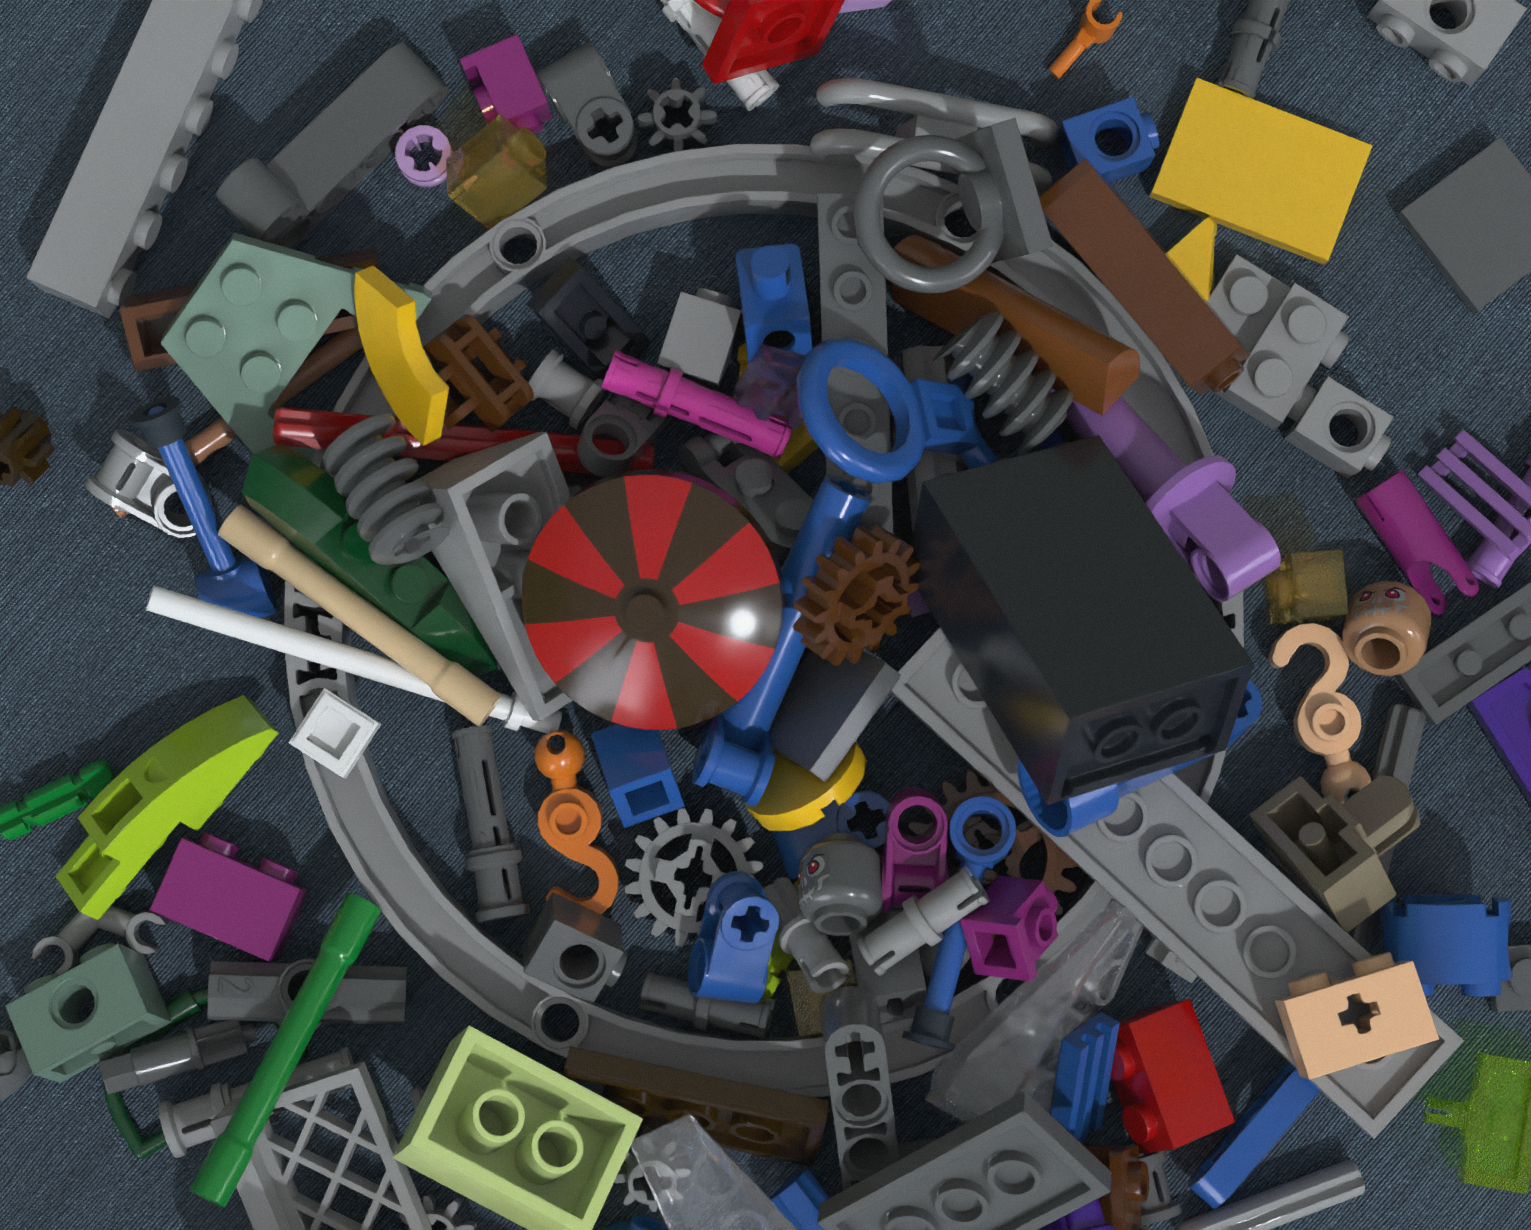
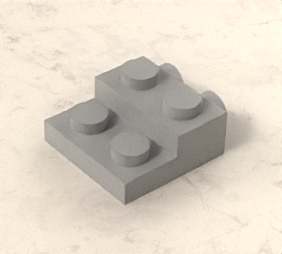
[1168,254,1350,430]

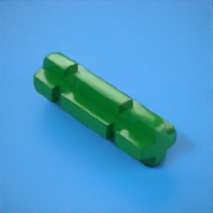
[0,760,116,840]

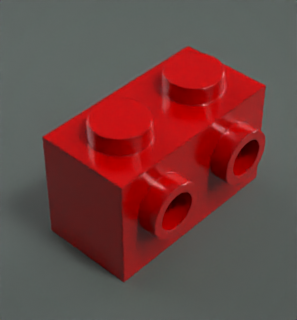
[1111,998,1235,1154]

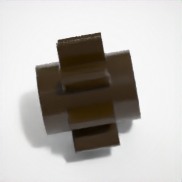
[0,406,55,487]

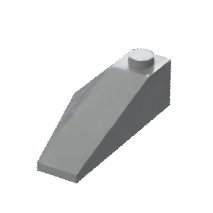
[415,432,573,721]

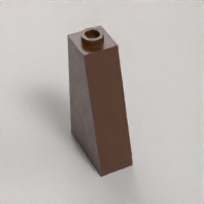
[1039,159,1251,395]

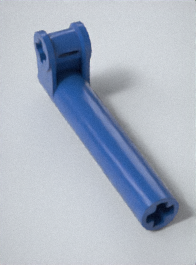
[692,476,872,807]

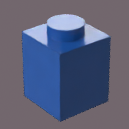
[591,723,685,828]

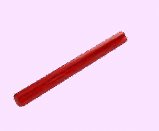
[272,407,655,474]

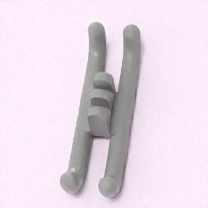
[810,78,1059,197]

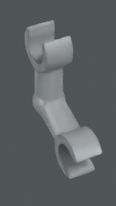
[32,906,170,975]

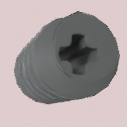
[932,310,1074,456]
[323,414,451,565]

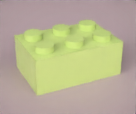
[392,1026,643,1230]

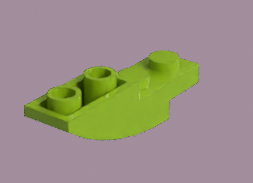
[55,695,279,921]

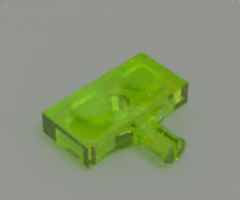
[1423,1052,1531,1194]

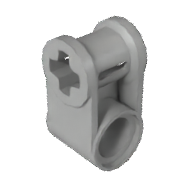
[83,428,212,538]

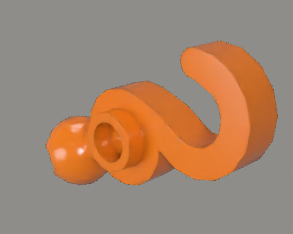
[534,730,619,915]

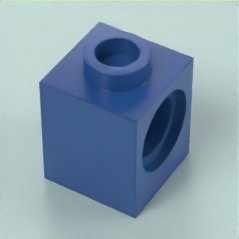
[1057,96,1159,183]

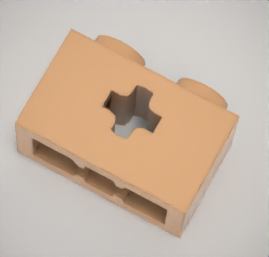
[1275,952,1439,1080]

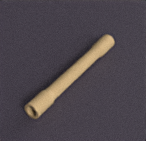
[218,504,502,727]

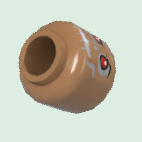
[1342,581,1431,676]

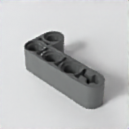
[216,42,449,248]
[820,986,937,1191]

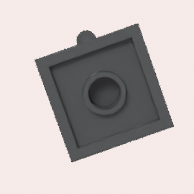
[854,118,1053,293]

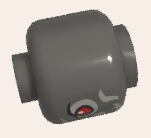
[798,833,883,936]

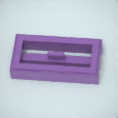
[1418,429,1531,562]

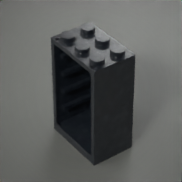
[910,435,1254,805]

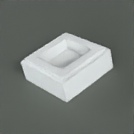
[289,688,381,779]

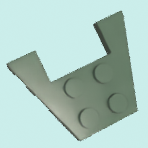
[160,233,432,461]

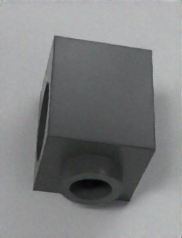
[522,892,627,1004]

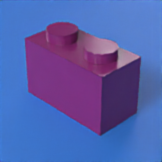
[150,832,310,961]

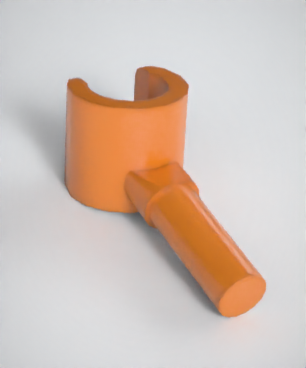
[1047,0,1122,79]

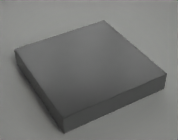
[1396,137,1531,314]
[769,650,901,782]

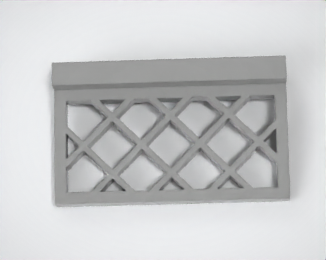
[210,1061,432,1230]

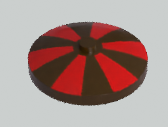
[522,469,785,730]

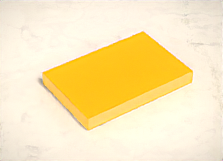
[1149,77,1373,265]

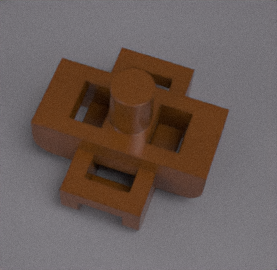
[423,314,534,432]

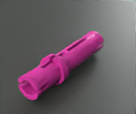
[601,350,795,460]

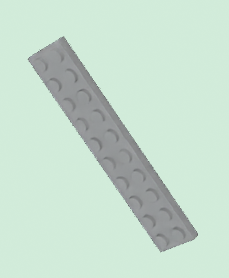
[890,627,1464,1139]

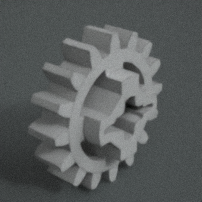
[624,808,763,947]

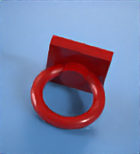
[693,0,845,84]

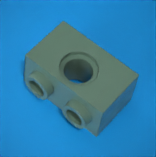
[5,943,172,1083]

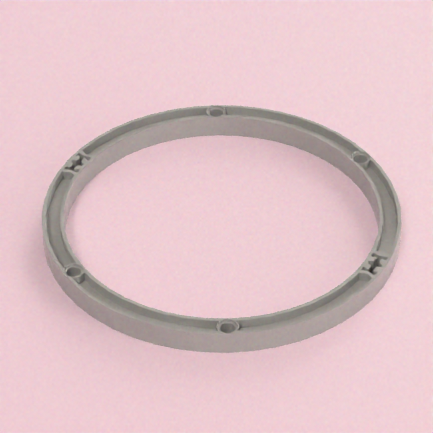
[284,144,1244,1098]

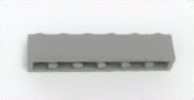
[26,0,263,319]

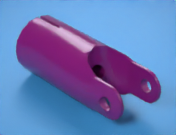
[1355,469,1479,615]

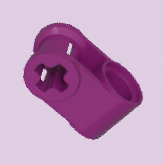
[881,787,948,914]

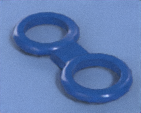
[796,338,1065,484]

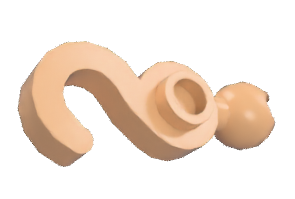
[1268,623,1371,804]

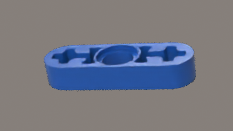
[1188,1061,1320,1209]

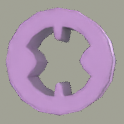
[395,125,454,187]

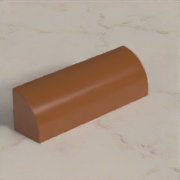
[892,234,1140,416]

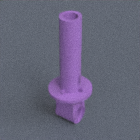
[1049,388,1281,602]

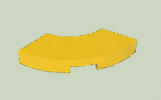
[354,266,449,446]

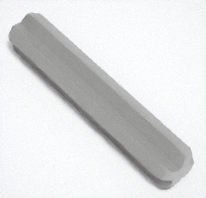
[1178,1160,1365,1230]

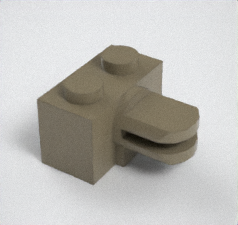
[1249,775,1421,933]

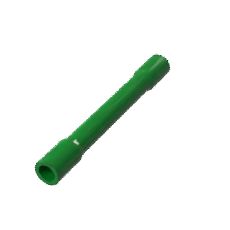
[189,893,382,1208]

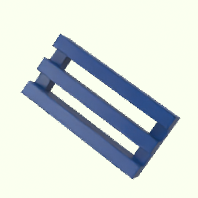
[1050,1012,1120,1143]

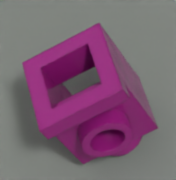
[459,34,552,143]
[960,876,1058,981]

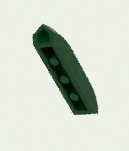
[241,443,497,676]

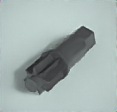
[98,1020,258,1095]

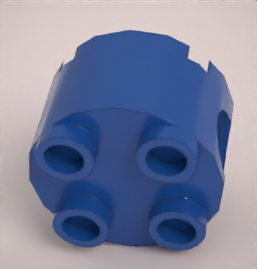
[1378,894,1513,997]

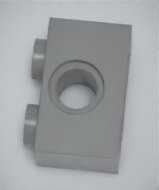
[1367,0,1527,86]

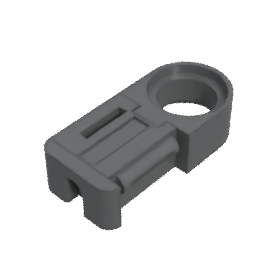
[577,364,674,477]

